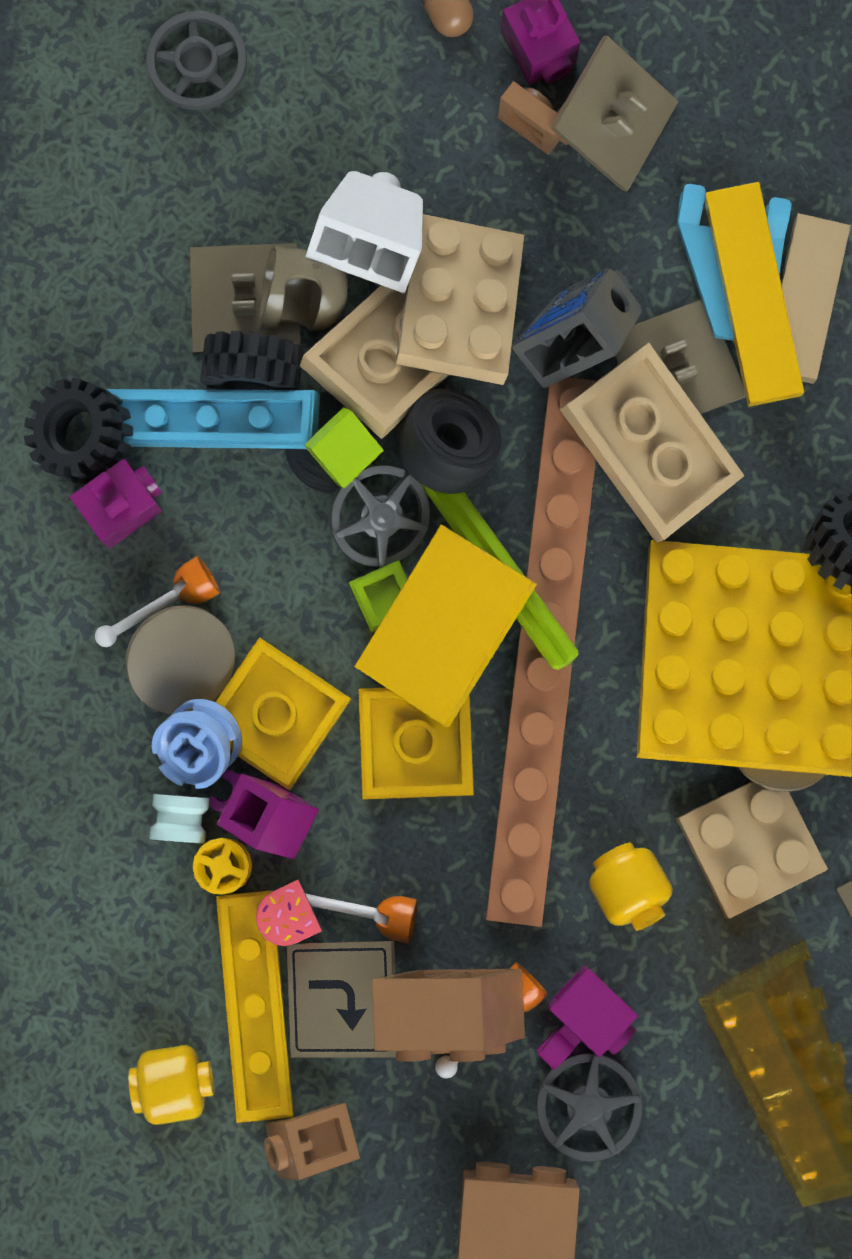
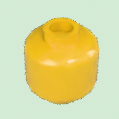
[589,843,673,931]
[128,1045,215,1125]

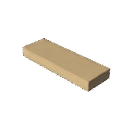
[781,213,851,384]

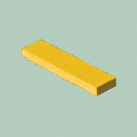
[704,182,804,407]
[216,890,294,1123]

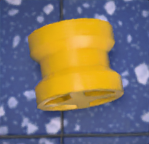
[193,838,253,895]

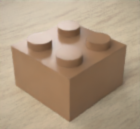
[372,969,525,1062]

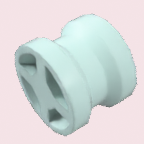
[149,794,209,843]

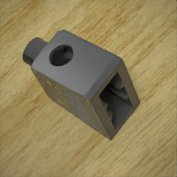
[511,268,642,388]

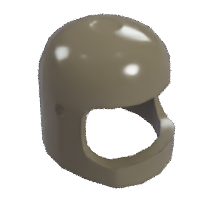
[258,245,348,331]

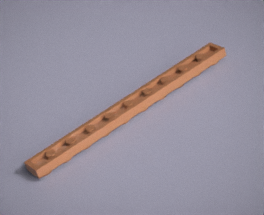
[486,377,596,927]

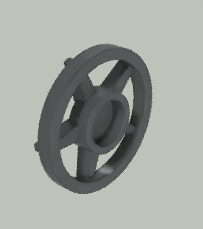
[146,11,247,110]
[328,463,430,567]
[536,1053,642,1161]

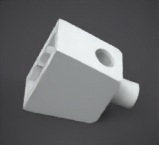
[305,171,423,293]

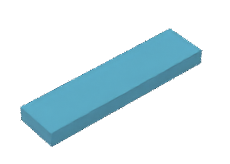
[107,389,320,449]

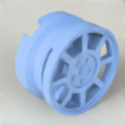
[152,699,242,789]

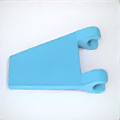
[677,184,791,341]

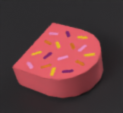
[256,879,322,946]

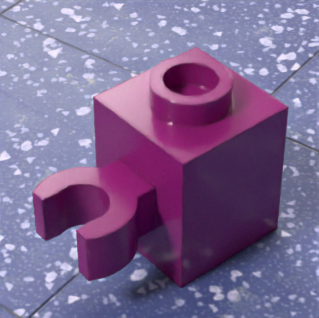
[501,0,581,86]
[69,459,163,549]
[209,770,319,859]
[536,965,638,1070]

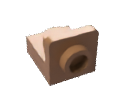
[497,81,568,155]
[264,1103,360,1180]

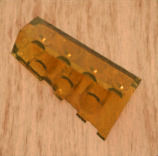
[698,940,852,1207]

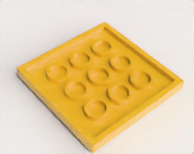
[637,540,852,777]

